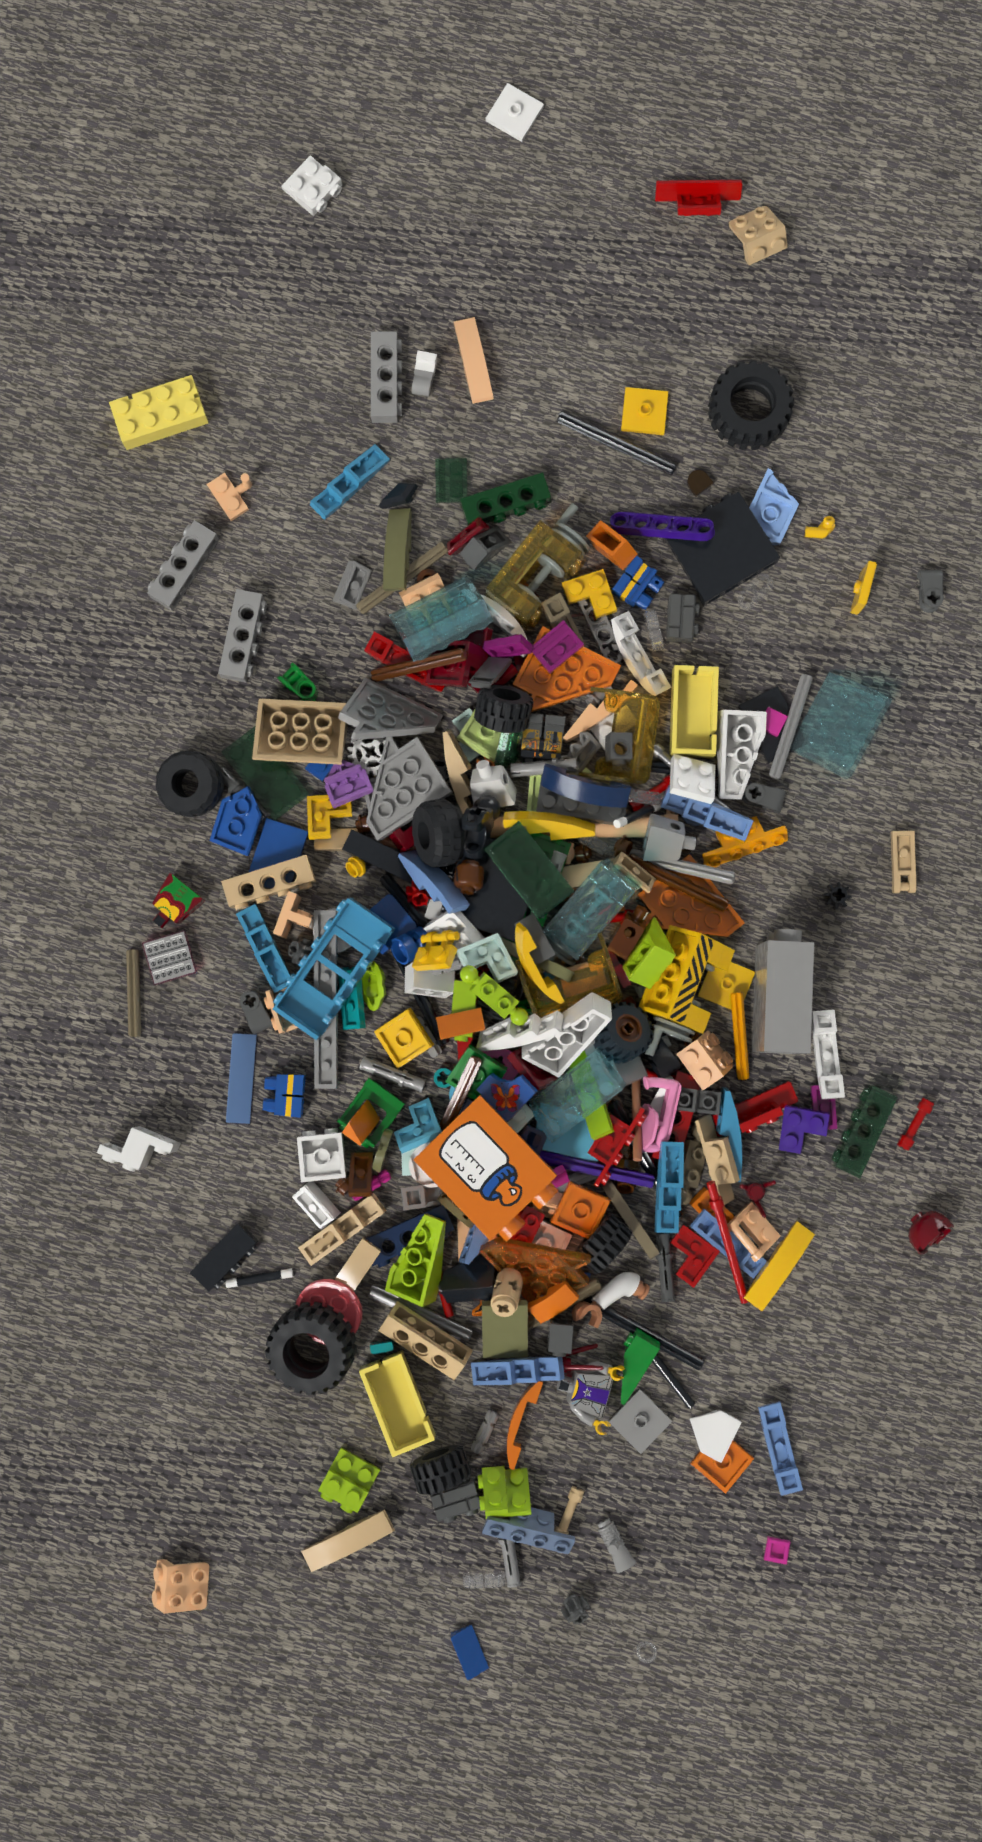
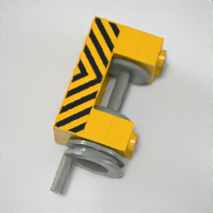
[639,925,735,1056]

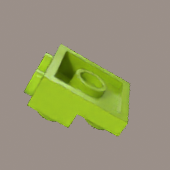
[318,1447,380,1514]
[478,1466,532,1519]

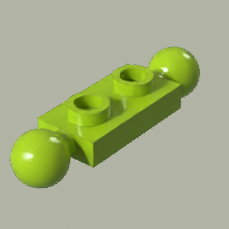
[460,965,528,1026]

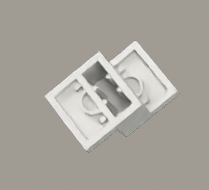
[97,1126,181,1172]

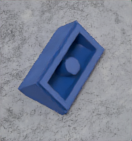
[450,1624,489,1681]

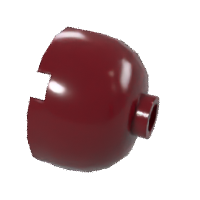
[908,1211,954,1255]

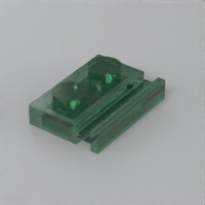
[435,458,467,503]
[494,732,523,769]

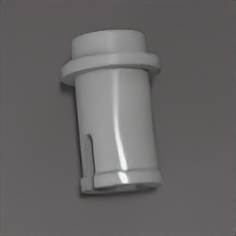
[585,687,613,707]

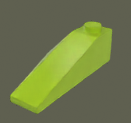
[385,1213,446,1307]

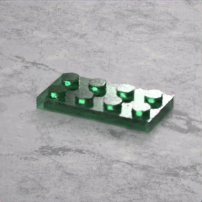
[222,726,310,821]
[484,821,575,920]

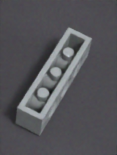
[371,331,402,423]
[147,520,219,611]
[218,589,267,683]

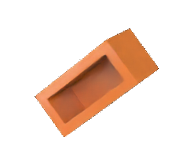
[586,520,638,570]

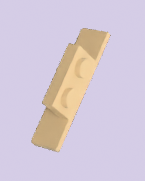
[695,1114,740,1205]

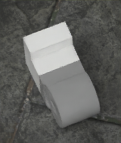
[412,351,437,397]

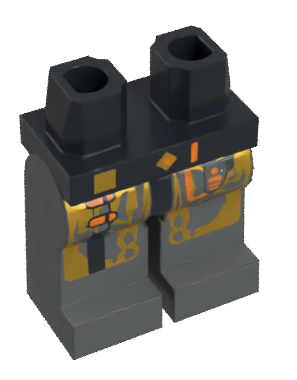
[520,713,566,763]

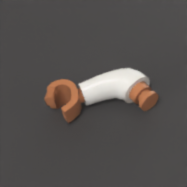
[572,1272,650,1328]

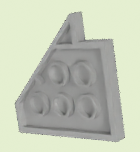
[338,678,443,740]
[366,737,453,842]

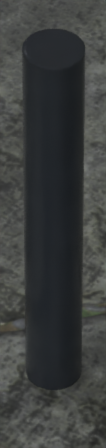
[652,1354,695,1409]

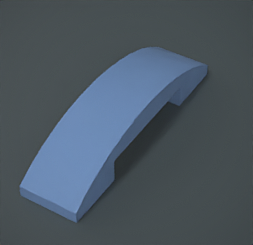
[690,1209,767,1279]
[758,1401,803,1496]

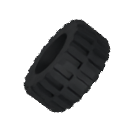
[708,360,794,450]
[265,1302,357,1395]

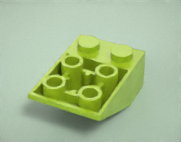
[623,917,676,989]

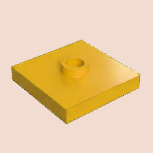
[621,387,668,435]
[850,561,877,615]
[698,962,755,1010]
[374,1008,434,1069]

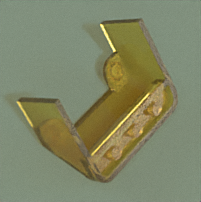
[579,687,660,784]
[515,932,623,1018]

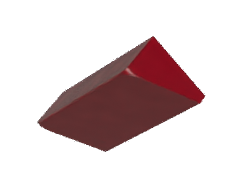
[447,517,489,556]

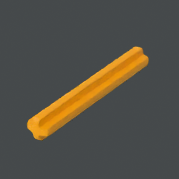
[731,992,749,1080]

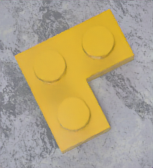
[562,569,617,619]
[307,795,352,840]

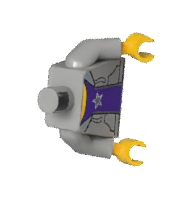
[557,1361,625,1435]

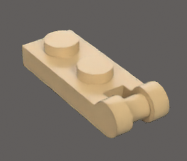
[891,831,916,893]

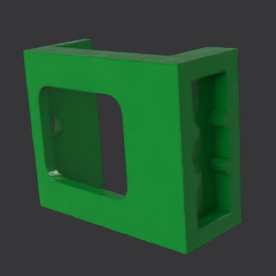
[337,1078,405,1149]

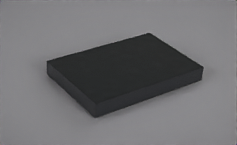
[738,686,807,764]

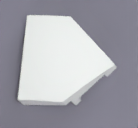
[689,1410,742,1463]

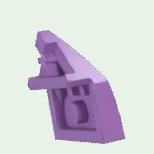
[324,760,374,808]

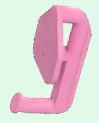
[641,1076,681,1153]

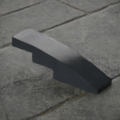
[342,829,412,884]

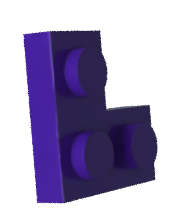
[779,1105,831,1154]

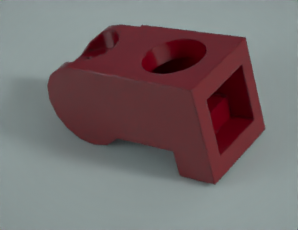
[389,825,414,853]

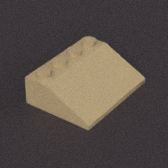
[252,699,348,765]

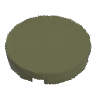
[372,1128,394,1173]
[437,1193,475,1229]

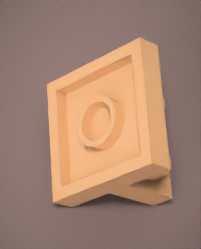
[273,891,314,939]

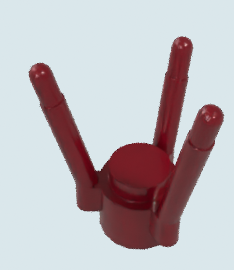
[740,1180,776,1218]
[562,1344,604,1378]

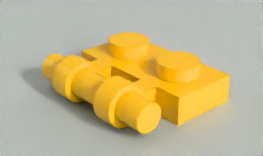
[412,930,460,971]

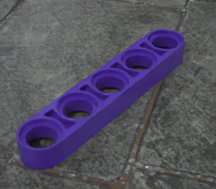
[610,512,715,541]

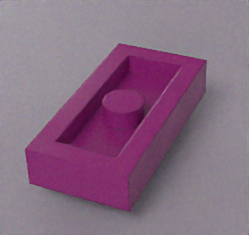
[483,634,533,658]
[810,1085,837,1130]

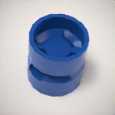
[391,926,427,965]

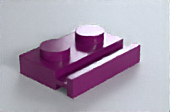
[532,620,584,674]

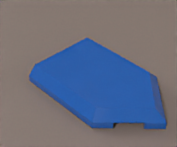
[209,786,262,856]

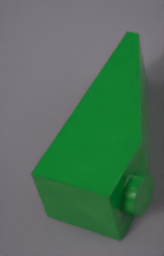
[621,1328,660,1405]

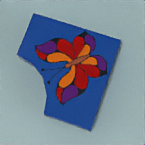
[476,1073,538,1122]

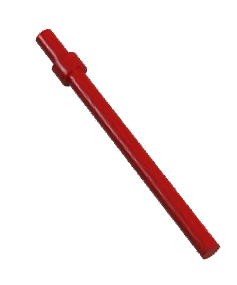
[706,1180,748,1304]

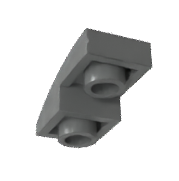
[514,913,556,965]
[677,1088,723,1115]

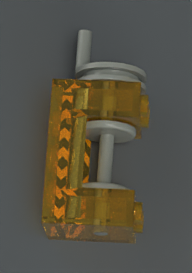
[486,503,590,630]

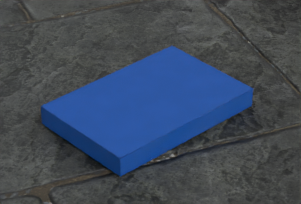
[249,818,308,889]

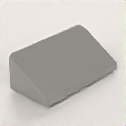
[333,561,372,610]

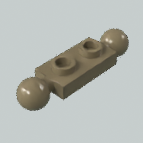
[681,1124,705,1205]

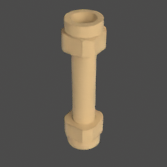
[554,1486,584,1535]

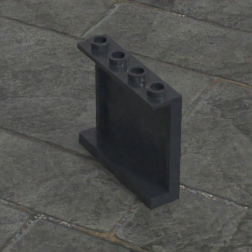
[663,492,780,607]
[441,839,550,942]

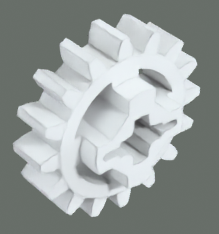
[347,737,385,777]

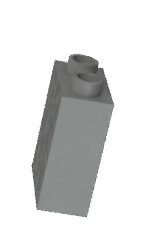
[752,929,814,1054]

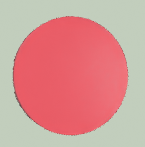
[296,1279,362,1345]

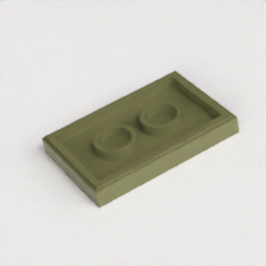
[482,1300,528,1358]

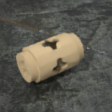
[491,1268,523,1317]

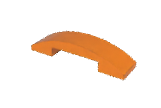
[507,1381,543,1470]

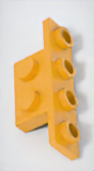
[702,816,788,867]

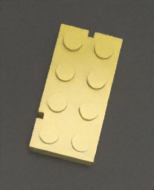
[109,375,208,450]
[669,665,719,759]
[359,1350,436,1457]

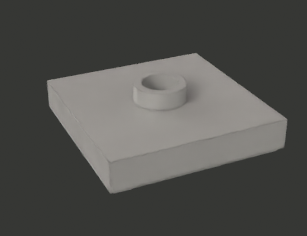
[608,1388,672,1454]

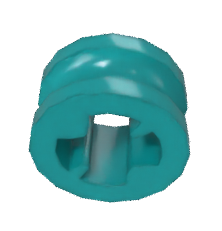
[434,1068,451,1088]

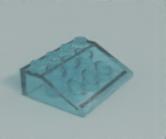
[389,576,494,662]
[790,672,892,780]

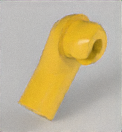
[805,516,835,539]

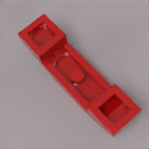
[364,631,445,693]

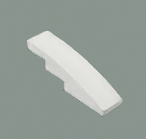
[477,1010,564,1051]

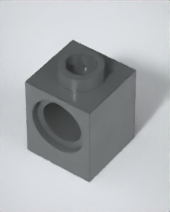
[605,732,633,766]

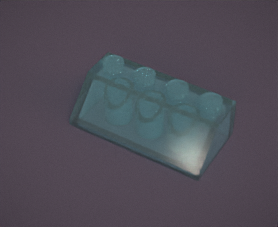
[528,1048,626,1143]

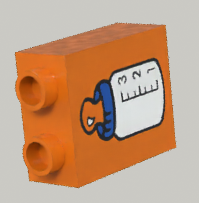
[413,1095,559,1242]

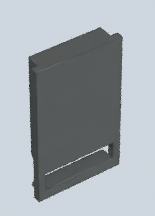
[468,657,512,689]

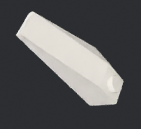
[716,710,767,800]

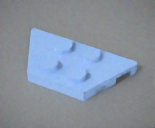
[749,468,799,545]

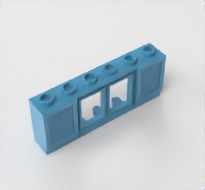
[272,898,395,1040]

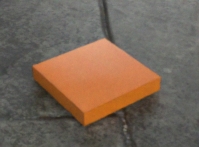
[550,1180,611,1239]
[690,1440,754,1494]

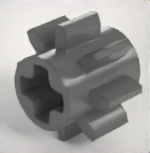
[288,937,313,964]
[561,1594,591,1625]

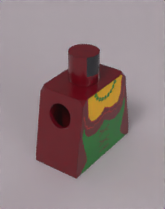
[152,873,206,929]

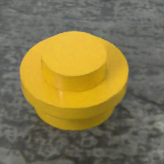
[345,856,366,877]

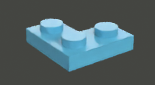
[394,1098,442,1154]

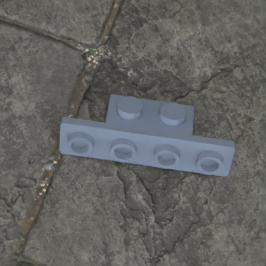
[482,1507,575,1554]

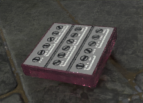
[142,930,198,986]

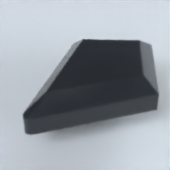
[379,483,418,509]

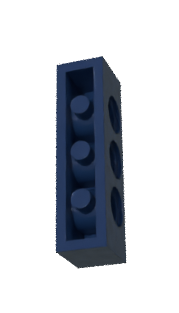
[366,1205,455,1268]

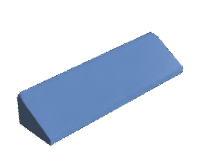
[226,1033,257,1124]

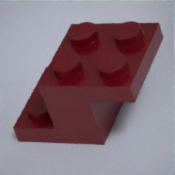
[425,627,493,687]

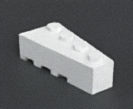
[522,992,612,1077]

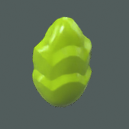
[362,961,386,1011]

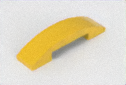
[515,922,565,1004]

